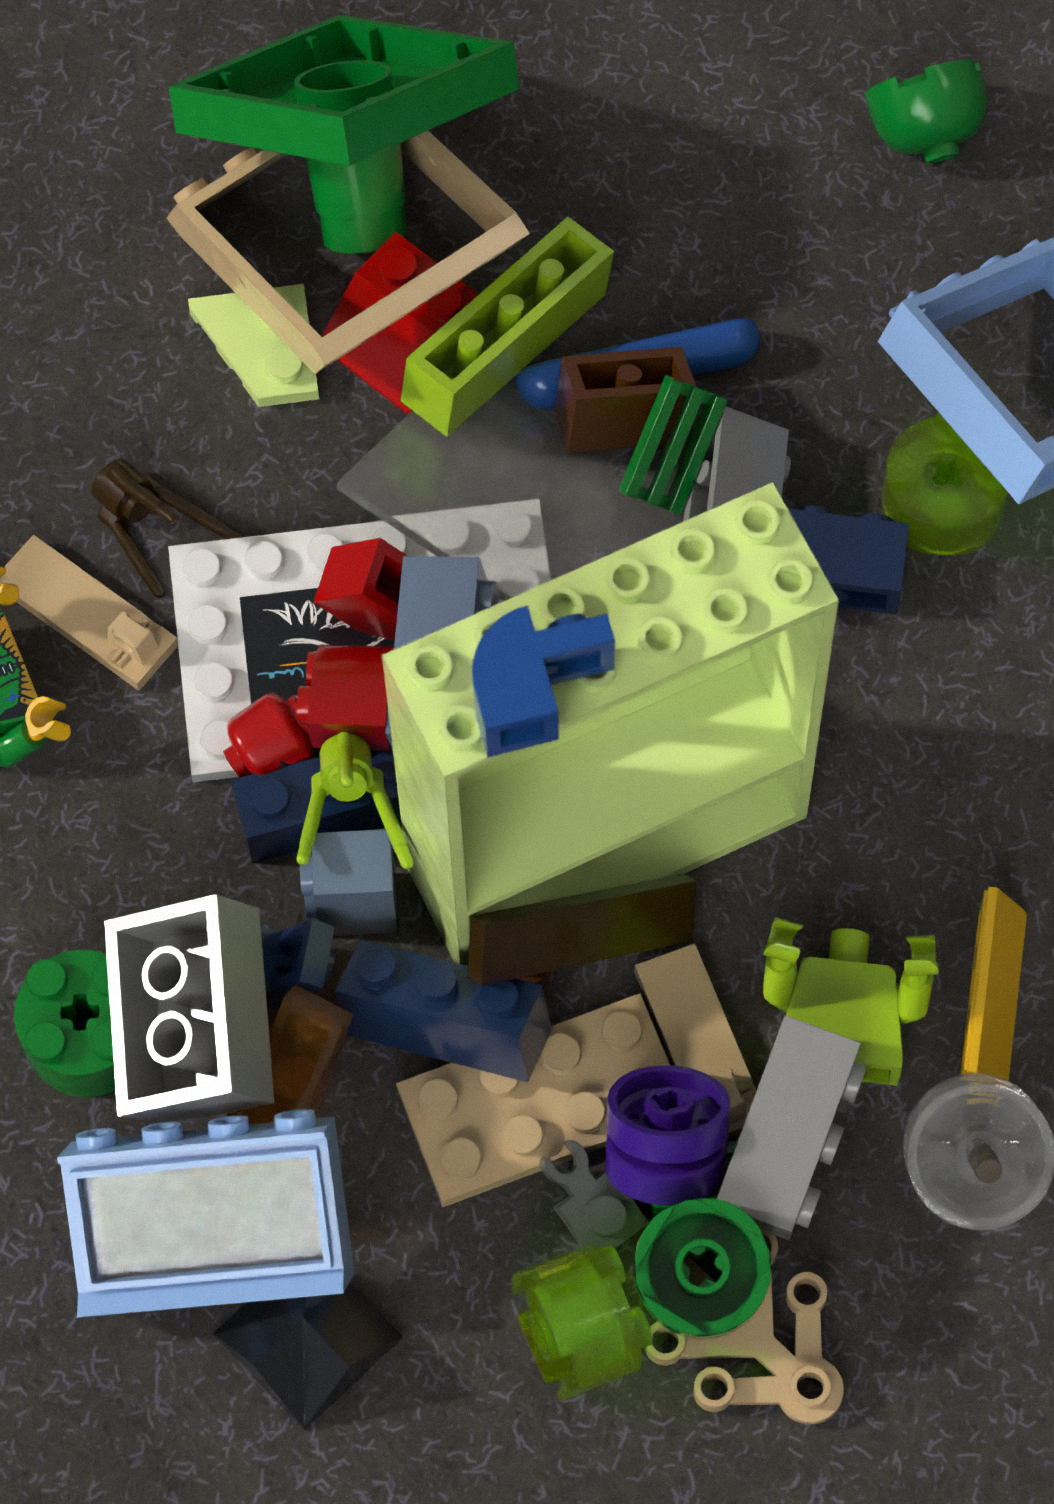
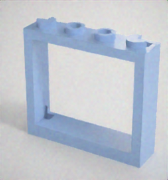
[878,237,1054,504]

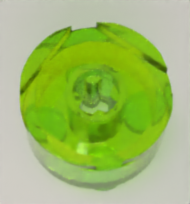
[881,413,1008,556]
[511,1244,653,1401]

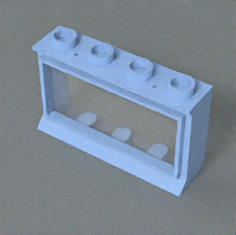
[57,1109,354,1317]

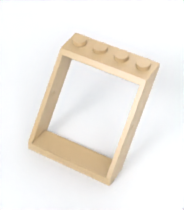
[166,131,530,374]

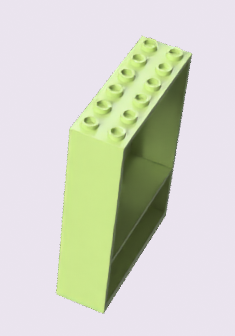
[382,482,839,966]

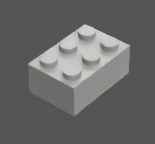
[104,894,275,1124]

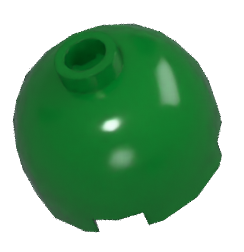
[864,59,987,164]

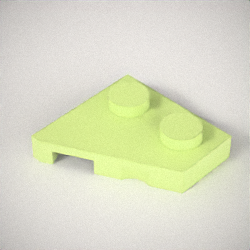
[188,284,319,407]

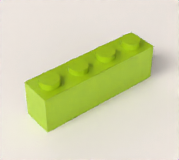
[401,217,614,437]

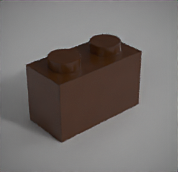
[554,347,696,453]

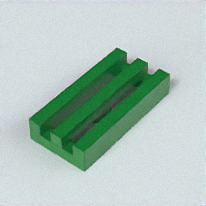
[619,375,728,515]

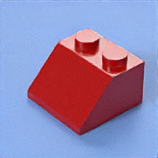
[321,232,479,416]

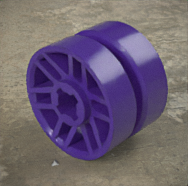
[605,1065,730,1205]

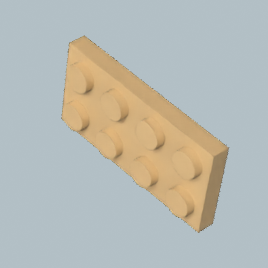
[396,993,670,1208]

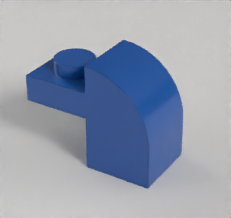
[472,605,615,757]

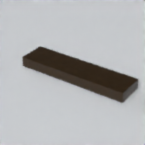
[467,874,697,986]

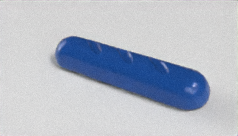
[515,318,760,410]

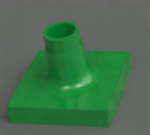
[168,15,519,253]

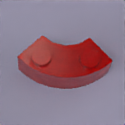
[297,644,394,751]

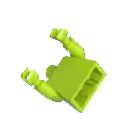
[763,917,939,1086]

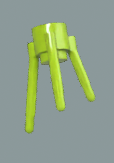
[297,732,414,869]

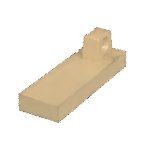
[0,534,178,691]
[634,943,756,1138]

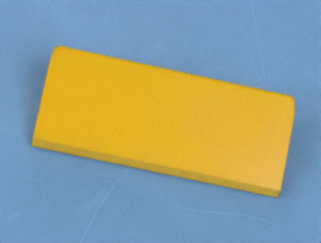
[959,886,1027,1095]

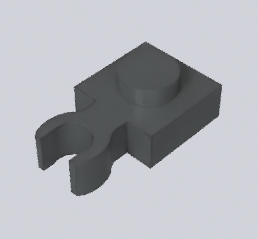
[539,1140,649,1262]

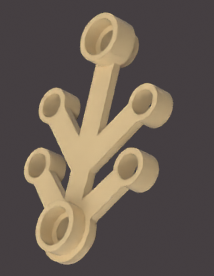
[636,1230,844,1424]

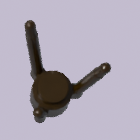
[91,458,244,598]

